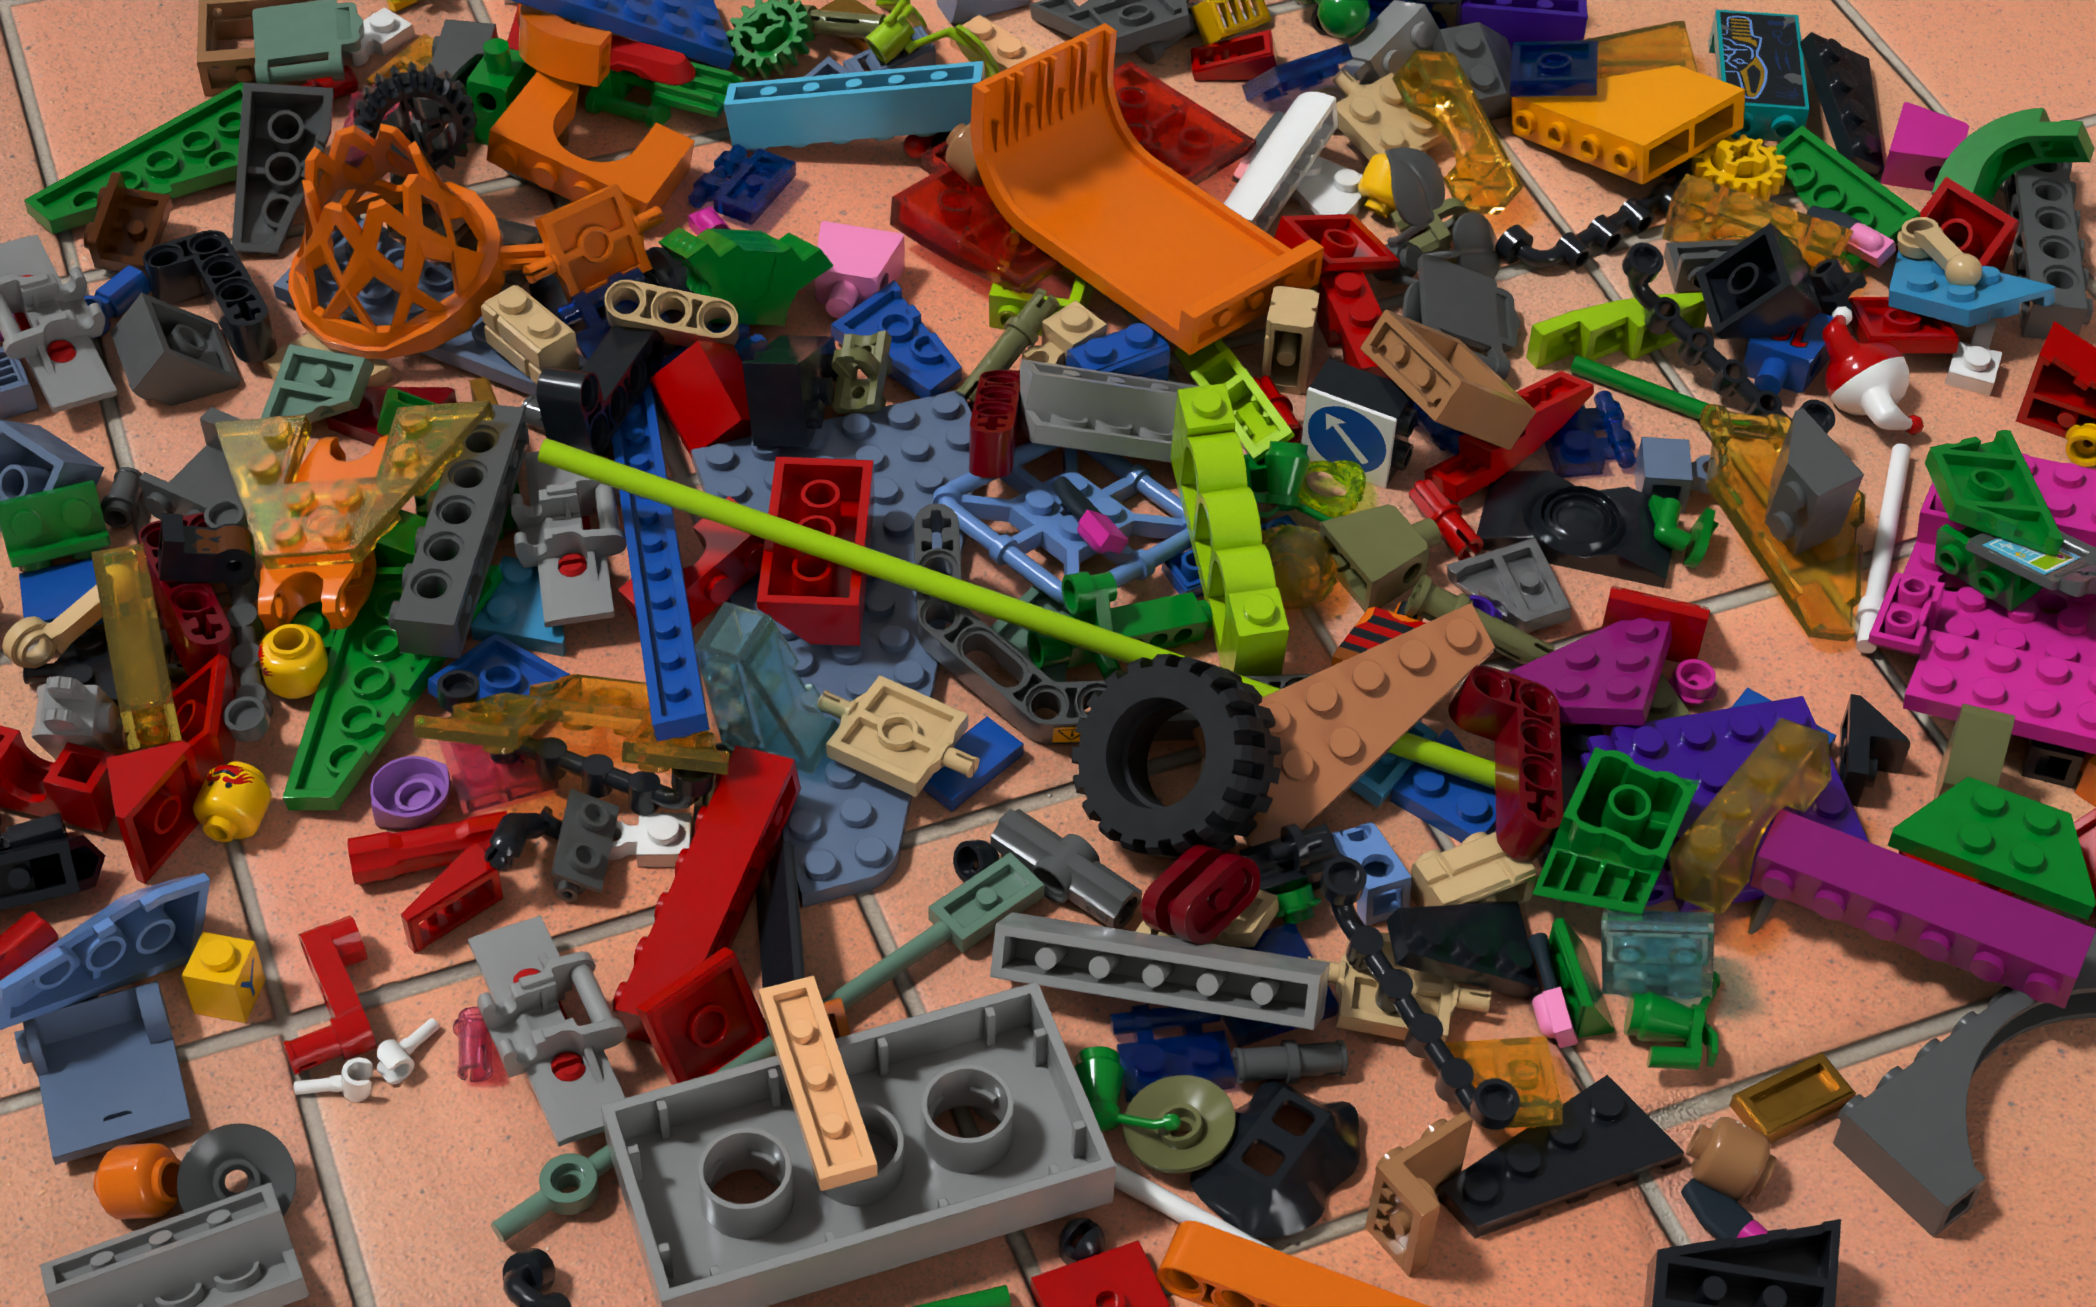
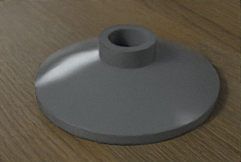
[177,1123,296,1216]

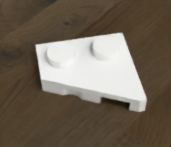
[1291,156,1367,215]

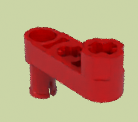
[283,915,377,1075]

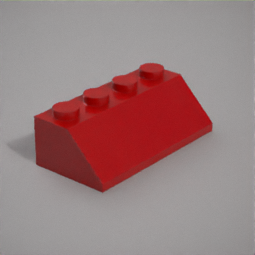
[757,456,875,646]

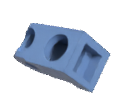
[1331,822,1412,926]

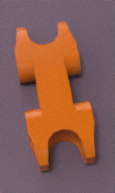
[258,434,407,631]

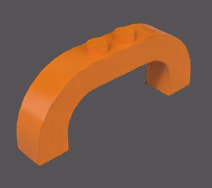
[517,4,612,87]

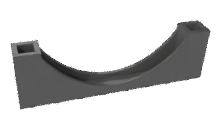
[1833,926,2096,1238]

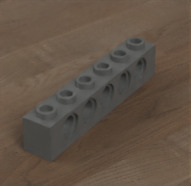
[2003,163,2093,339]
[389,402,529,659]

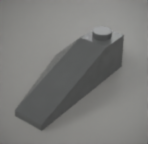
[232,82,334,256]

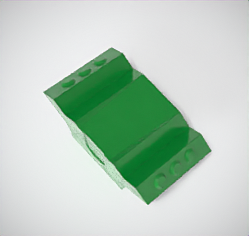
[659,227,834,326]
[1532,747,1700,915]

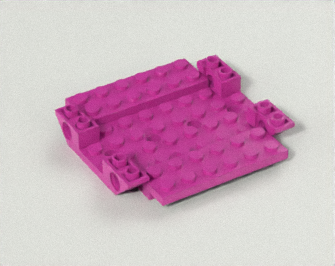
[1868,453,2096,754]

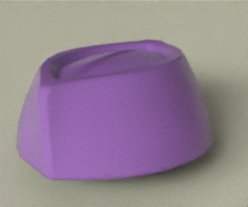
[370,756,452,830]

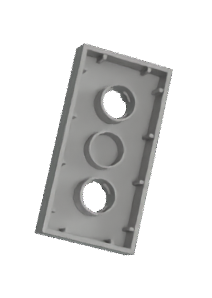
[601,981,1116,1307]

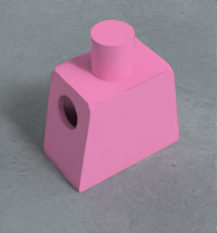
[815,221,905,319]

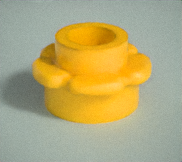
[2065,423,2096,467]

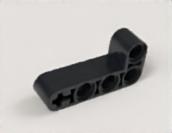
[143,230,277,363]
[536,326,665,454]

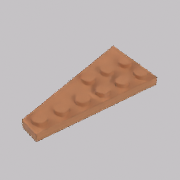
[1192,603,1495,847]

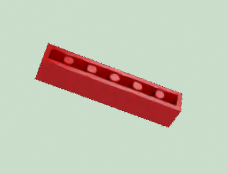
[613,745,801,1044]

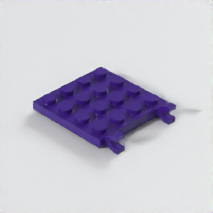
[1579,696,1869,913]

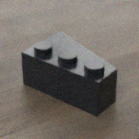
[742,335,838,447]
[1644,1219,1841,1307]

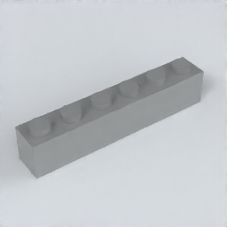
[990,912,1330,1030]

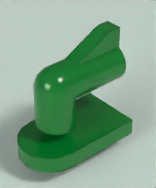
[1648,494,1719,569]

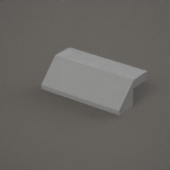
[1020,359,1198,462]
[40,1182,310,1307]

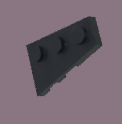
[1386,901,1540,1000]

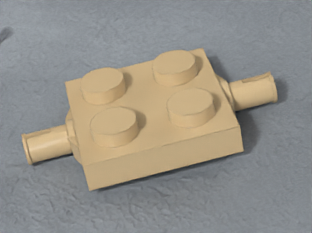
[1332,69,1448,170]
[817,675,980,797]
[1307,932,1491,1044]

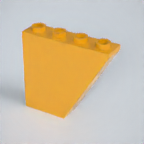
[1512,65,1745,185]

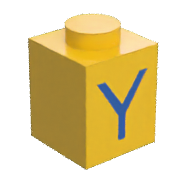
[182,932,266,1023]

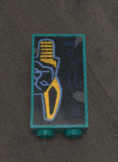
[1708,9,1810,142]

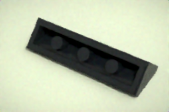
[756,841,805,1035]

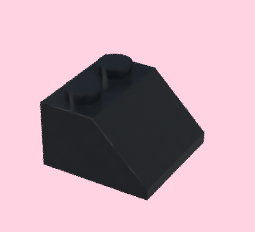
[1696,222,1822,339]

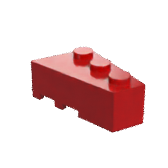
[2016,321,2096,444]

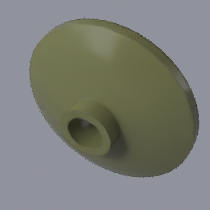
[1123,1075,1236,1174]

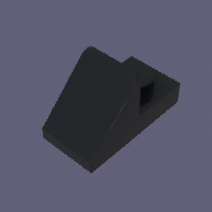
[1838,694,1910,807]

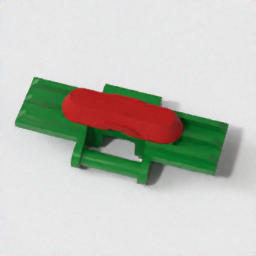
[585,35,745,129]

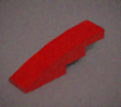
[1424,371,1594,502]

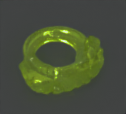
[1298,460,1366,518]

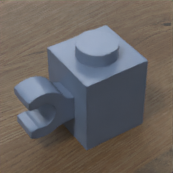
[1634,437,1723,513]

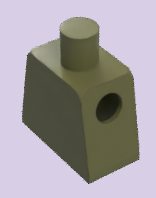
[1317,504,1441,612]

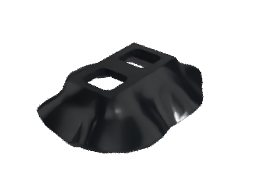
[1190,1081,1361,1239]

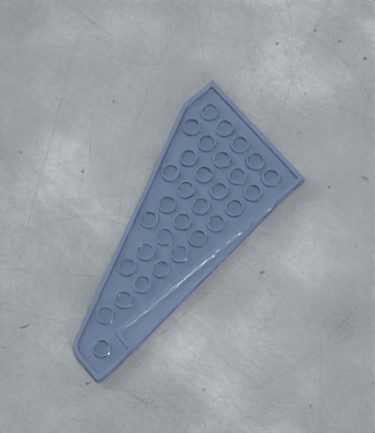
[691,391,976,908]

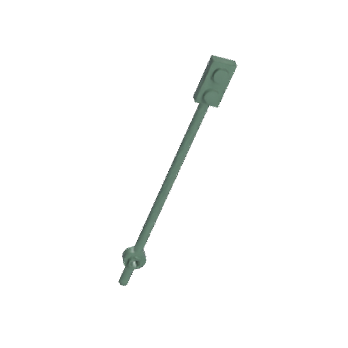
[491,852,1045,1242]

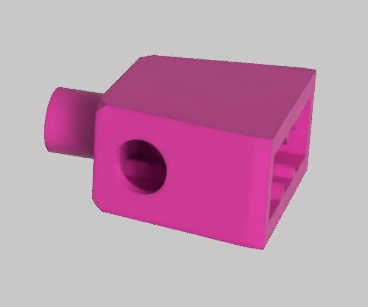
[1880,102,1969,191]

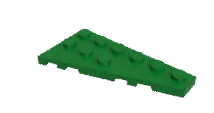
[24,82,243,234]
[282,565,504,811]

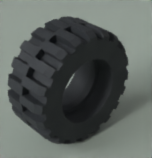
[1071,654,1282,860]

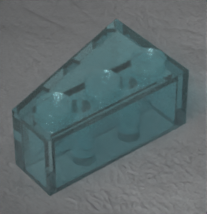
[694,602,839,774]

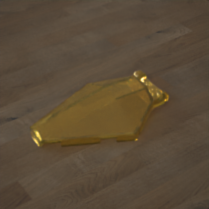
[1700,404,1866,642]

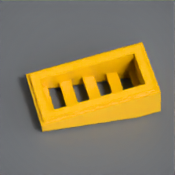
[1190,0,1272,45]

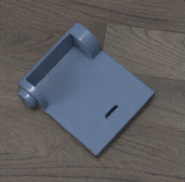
[15,981,193,1165]

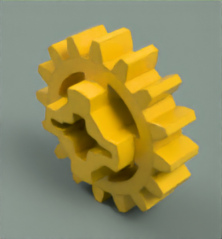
[1691,134,1787,205]

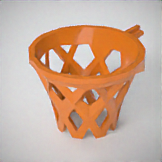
[288,124,546,359]

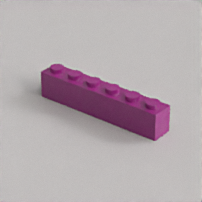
[1750,808,2096,1009]

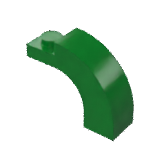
[1931,108,2095,204]

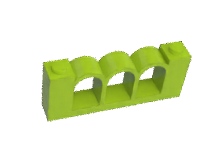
[1170,383,1289,676]

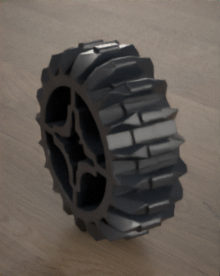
[354,61,477,180]

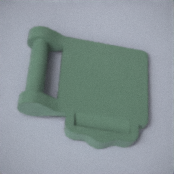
[252,0,365,84]

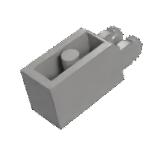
[1340,0,1440,85]
[31,676,131,760]

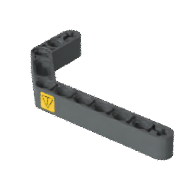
[914,503,1313,745]

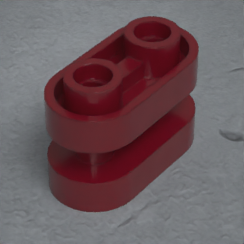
[1141,844,1261,945]

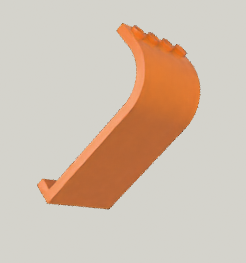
[971,23,1324,355]

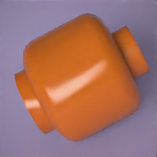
[94,1143,181,1220]

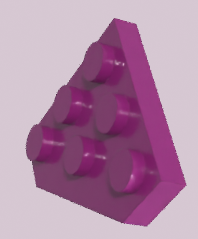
[1508,618,1672,726]

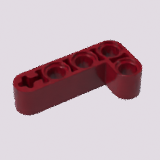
[969,370,1021,478]
[138,512,231,677]
[1448,665,1563,862]

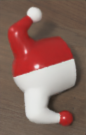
[1822,306,1924,435]

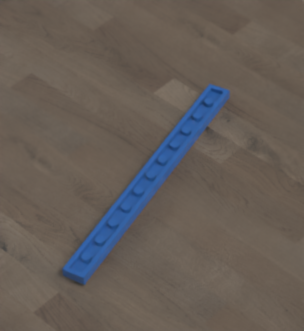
[612,383,710,742]

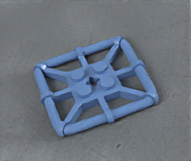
[933,441,1192,609]

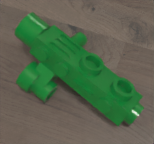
[1027,571,1213,680]

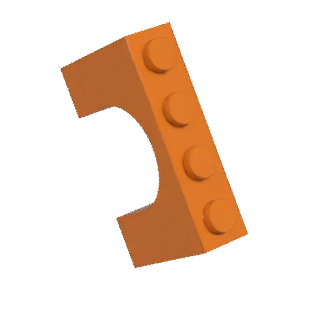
[486,71,695,233]

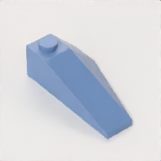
[0,873,210,1030]

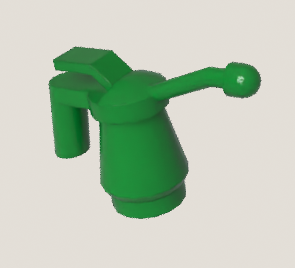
[1244,441,1332,522]
[1624,971,1720,1070]
[1074,1046,1181,1132]

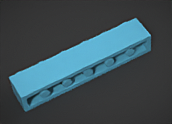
[724,61,986,152]

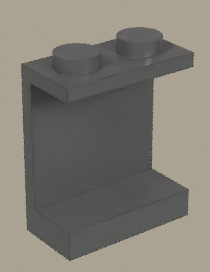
[139,407,296,520]

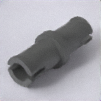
[1232,1039,1348,1085]

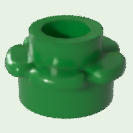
[1275,883,1322,925]

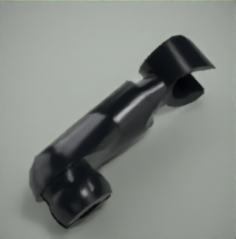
[484,806,563,871]

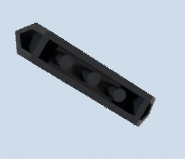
[0,835,106,910]

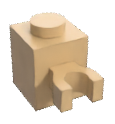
[1021,301,1107,366]

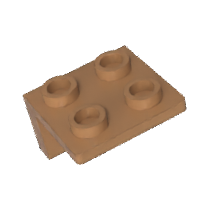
[1365,1111,1473,1277]

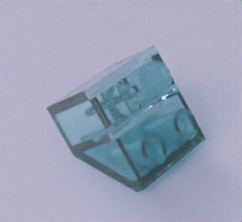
[1601,910,1714,999]

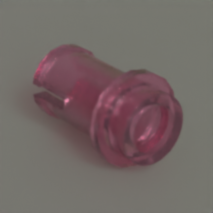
[453,1007,494,1082]

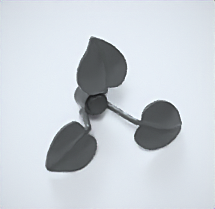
[1373,147,1500,324]

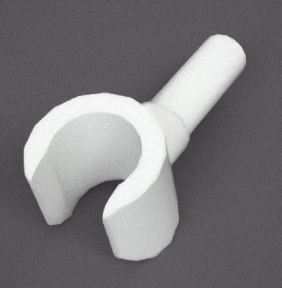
[377,1018,440,1084]
[294,1057,373,1103]

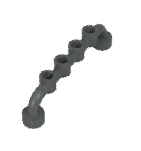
[204,498,273,742]

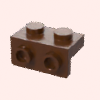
[84,172,173,277]

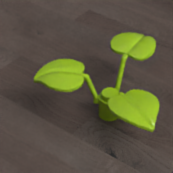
[864,0,999,78]

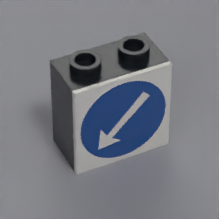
[1301,358,1419,489]

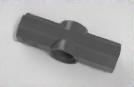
[990,809,1142,929]

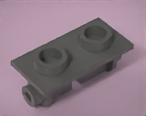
[551,789,619,901]

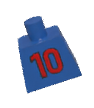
[1743,313,1833,394]

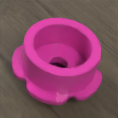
[1668,659,1718,705]

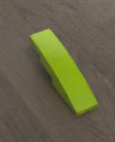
[1526,292,1708,369]
[1174,338,1295,463]

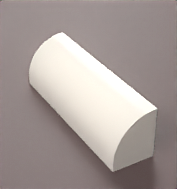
[1223,92,1338,232]

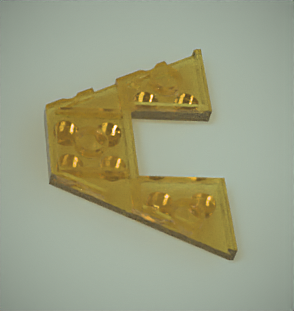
[215,400,495,569]
[413,674,729,775]

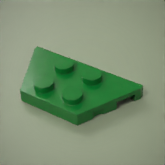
[1925,430,2064,556]
[1887,776,2096,920]

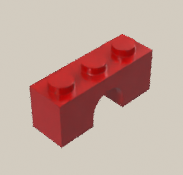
[1317,270,1393,381]
[618,496,765,628]
[0,725,116,833]

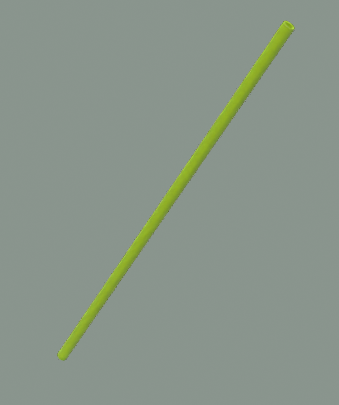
[538,438,1495,789]

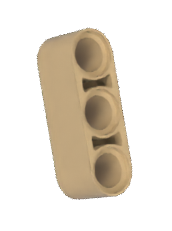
[605,280,739,347]

